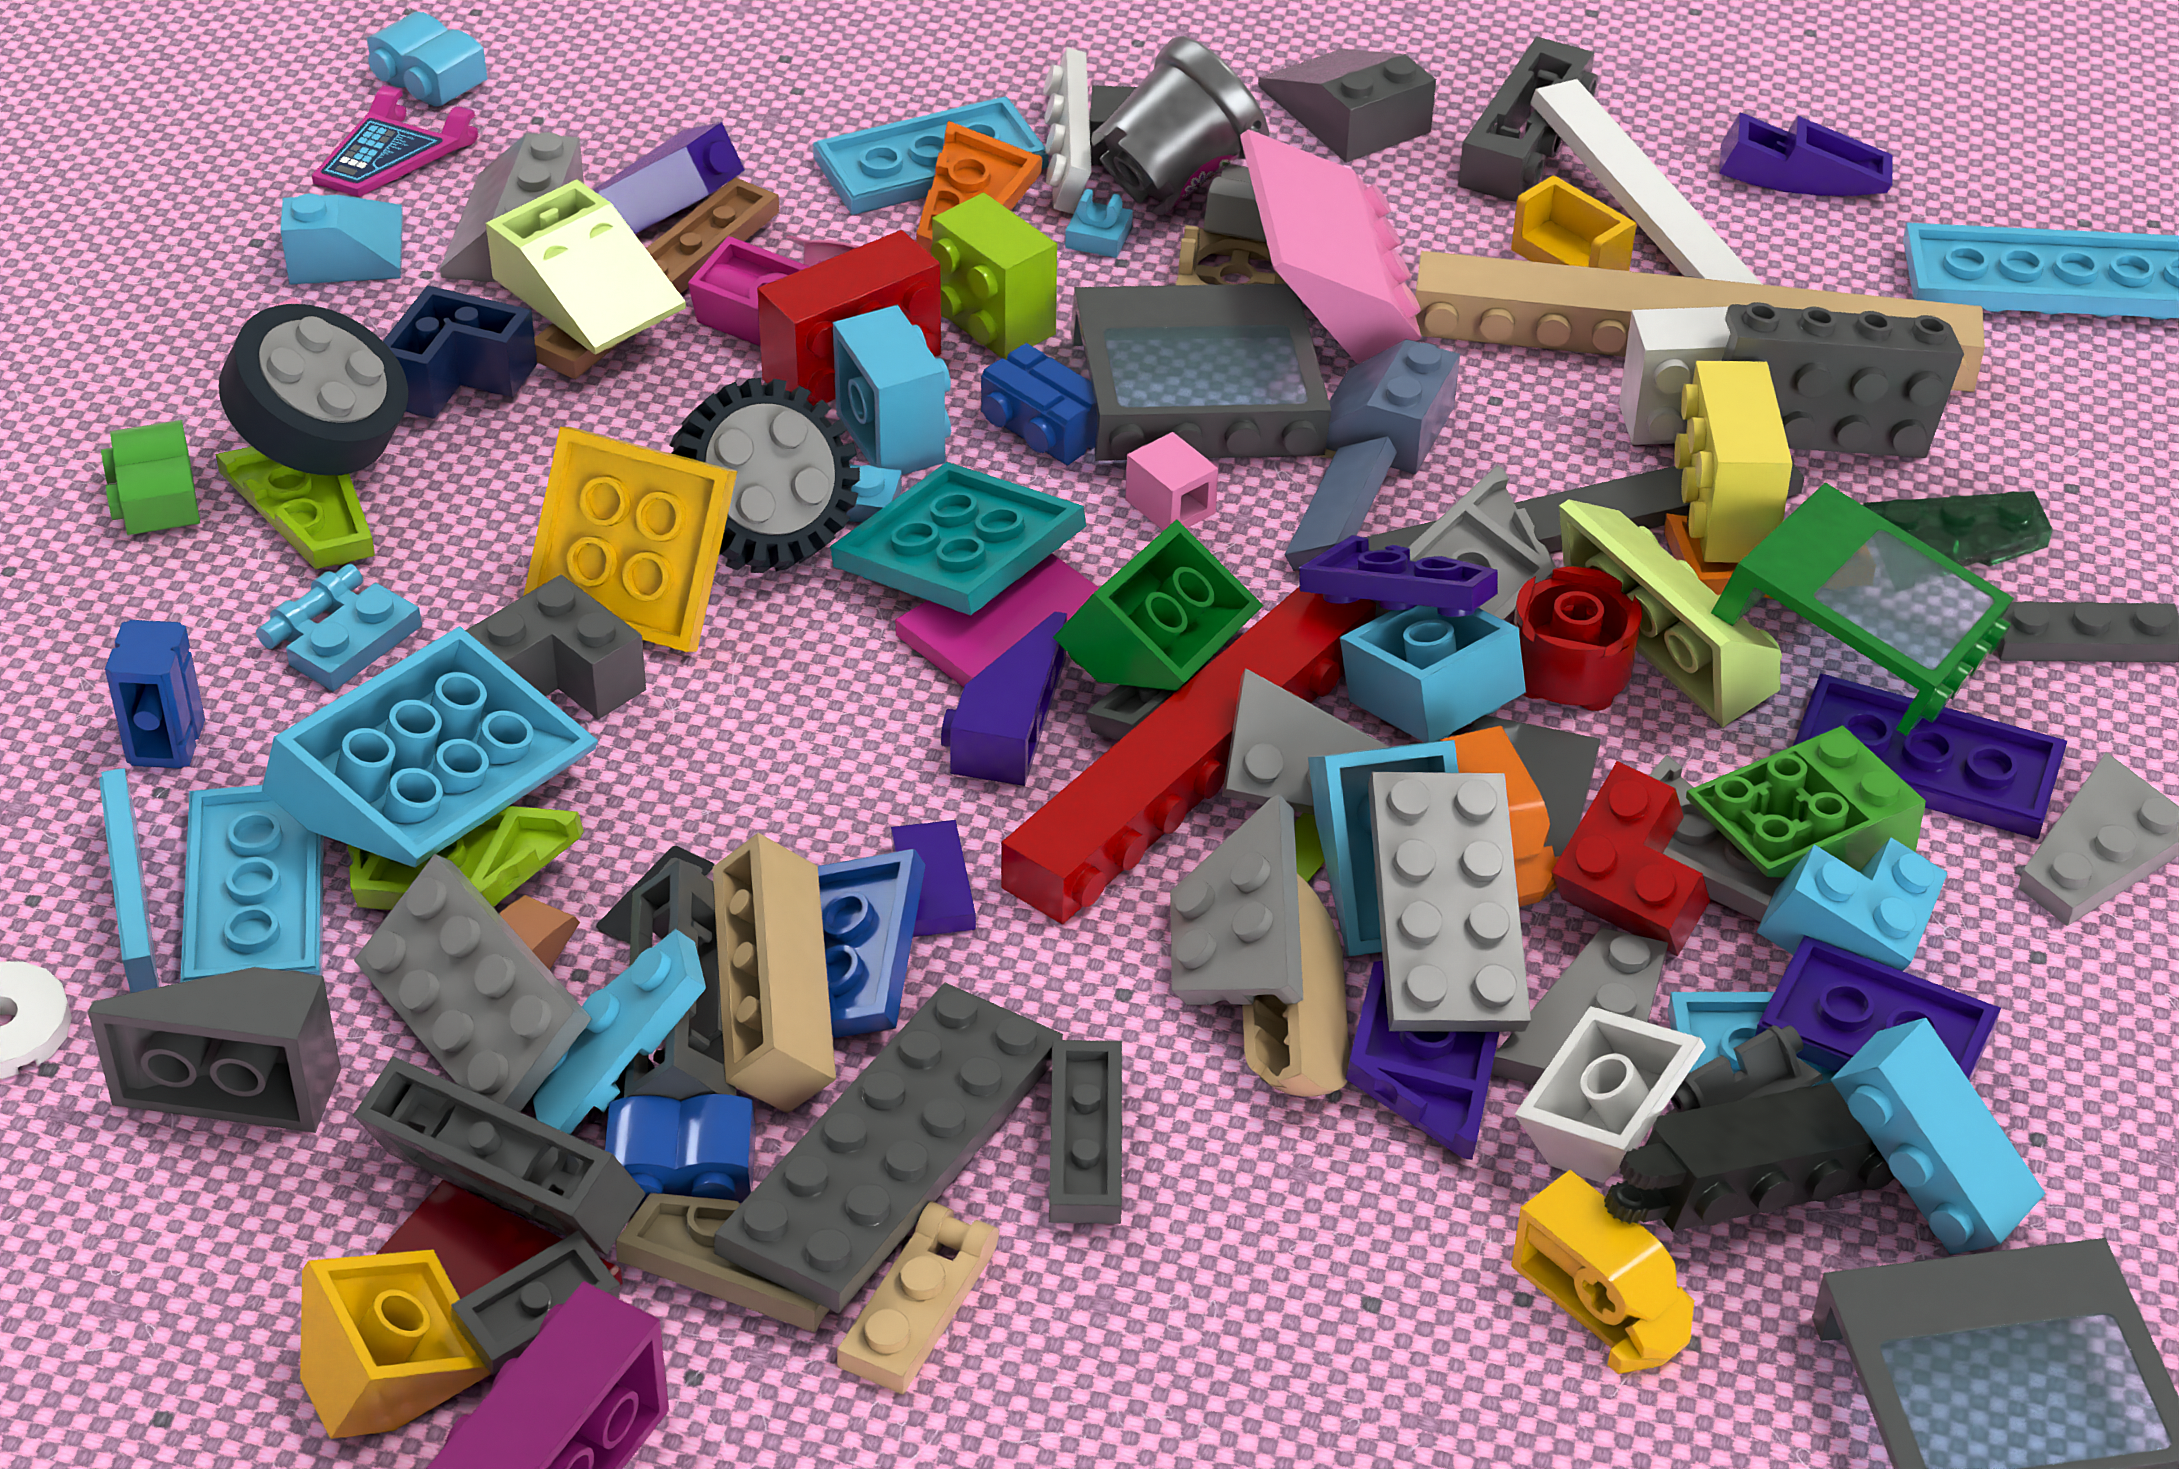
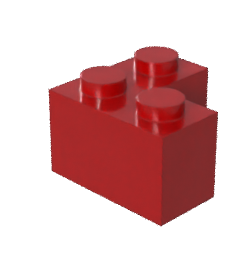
[1551,761,1710,956]

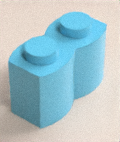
[367,11,488,106]

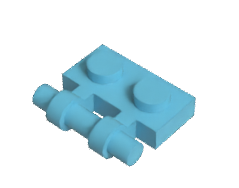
[256,564,422,692]

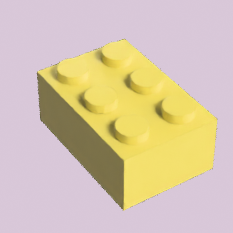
[1675,361,1793,563]

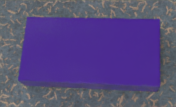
[891,820,976,937]

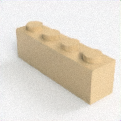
[712,833,836,1113]

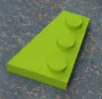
[216,446,375,569]

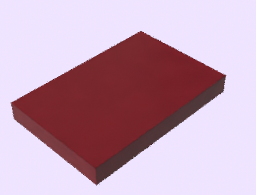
[375,1179,623,1299]

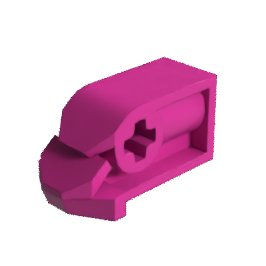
[688,236,822,346]

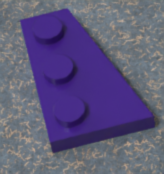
[1299,535,1498,617]

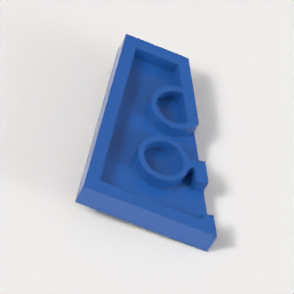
[818,849,926,1038]

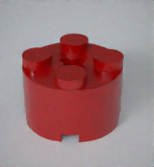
[1513,566,1642,711]

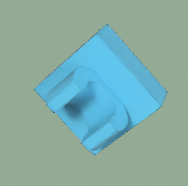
[1065,189,1133,258]

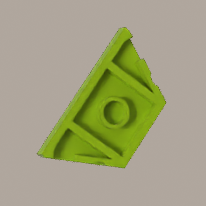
[348,806,584,910]

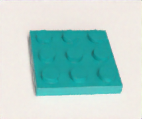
[830,462,1087,615]

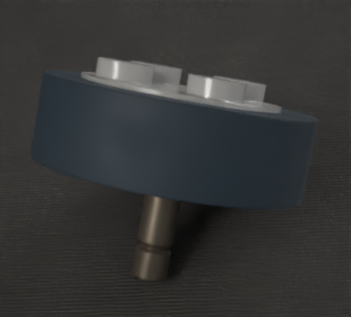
[218,304,409,476]

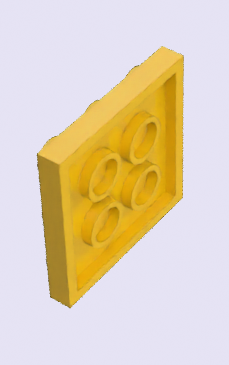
[523,426,738,652]

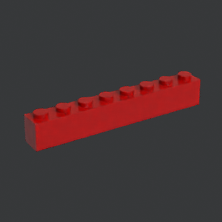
[1001,586,1376,925]

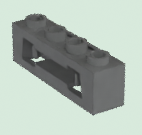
[1458,36,1598,203]
[624,859,736,1101]
[353,1056,646,1255]

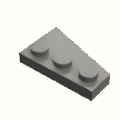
[1222,668,1389,815]
[1491,927,1668,1085]

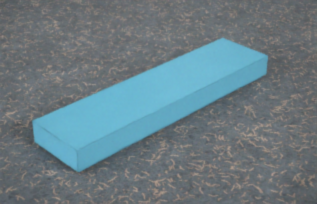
[99,768,159,993]

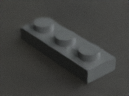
[1997,601,2179,663]
[1049,1040,1122,1224]

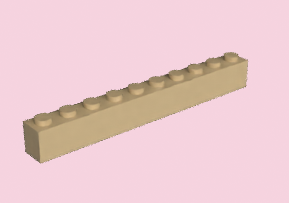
[1415,251,1985,392]

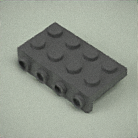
[1722,302,1964,458]

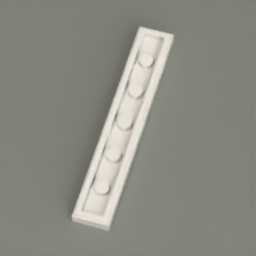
[1530,79,1763,285]

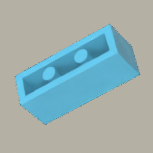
[1831,1018,2046,1255]

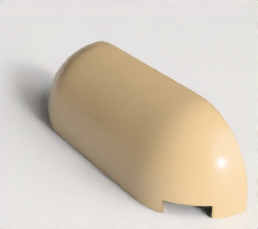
[1242,874,1350,1097]

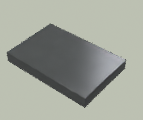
[1471,715,1601,857]

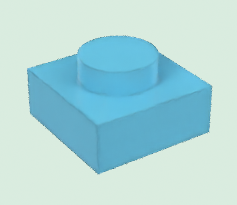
[846,464,902,523]

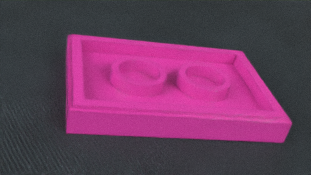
[895,553,1099,688]

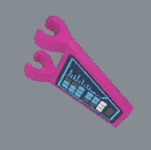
[311,85,479,197]

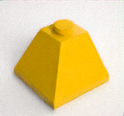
[300,1250,490,1439]

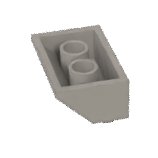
[440,132,584,283]

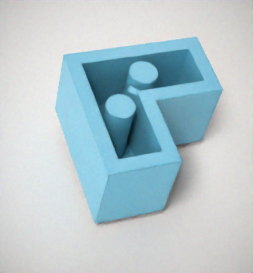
[1756,837,1948,971]

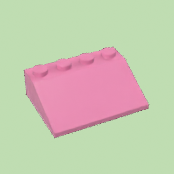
[1240,129,1422,365]

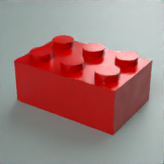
[757,230,941,406]

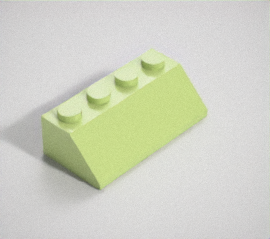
[1559,500,1782,728]

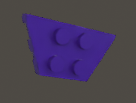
[1346,960,1499,1160]

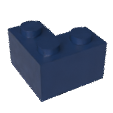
[383,285,537,419]

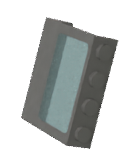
[1070,284,1331,461]
[1812,1238,2179,1469]

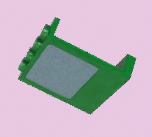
[1711,482,2014,736]

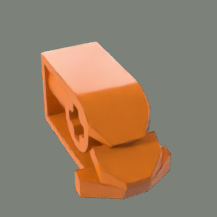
[1440,726,1560,907]

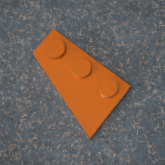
[916,121,1042,255]

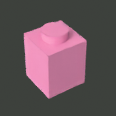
[1125,432,1218,531]

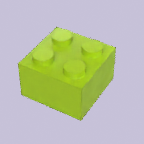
[931,192,1057,360]

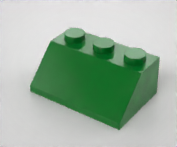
[1053,519,1264,691]

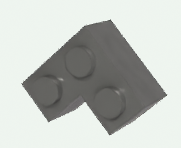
[465,574,647,720]

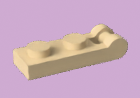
[837,1201,999,1395]

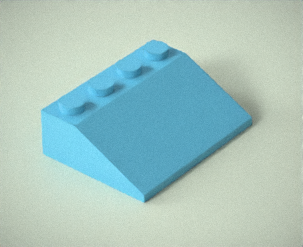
[262,626,598,868]

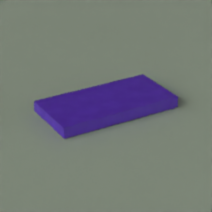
[1793,673,2067,839]

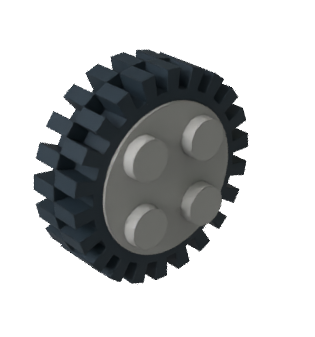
[669,378,860,573]

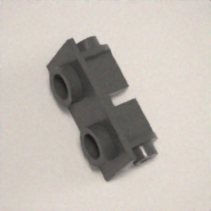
[1666,1025,1823,1114]

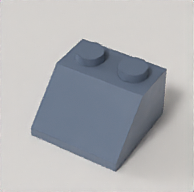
[1326,339,1460,474]

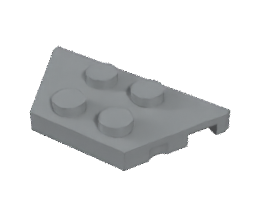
[1371,465,1557,623]
[1170,794,1303,1005]

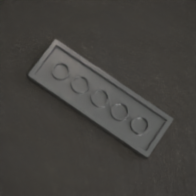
[714,982,1063,1313]

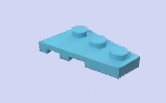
[532,929,706,1137]

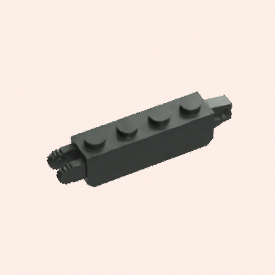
[1604,1082,1895,1232]

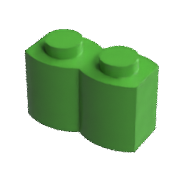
[101,420,200,535]

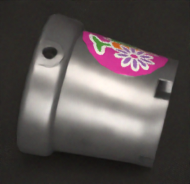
[1091,36,1270,215]

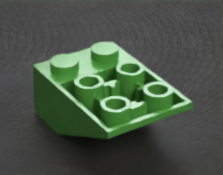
[1686,725,1926,878]

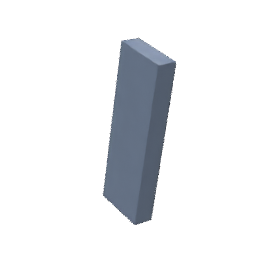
[1284,436,1397,571]

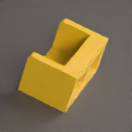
[1511,175,1637,271]

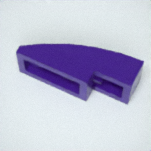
[1719,112,1893,196]

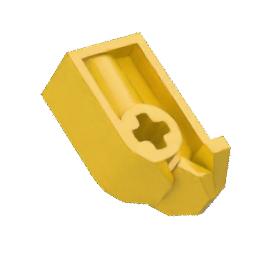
[1511,1169,1695,1374]

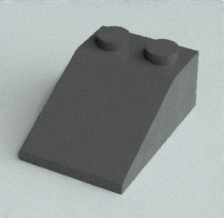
[1258,48,1436,163]
[88,967,341,1133]

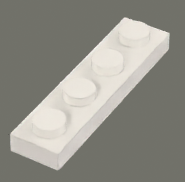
[1044,47,1091,214]

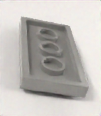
[1368,772,1531,1032]
[354,854,592,1112]

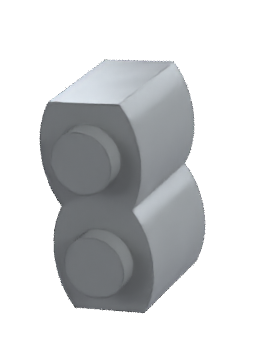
[1204,164,1267,243]

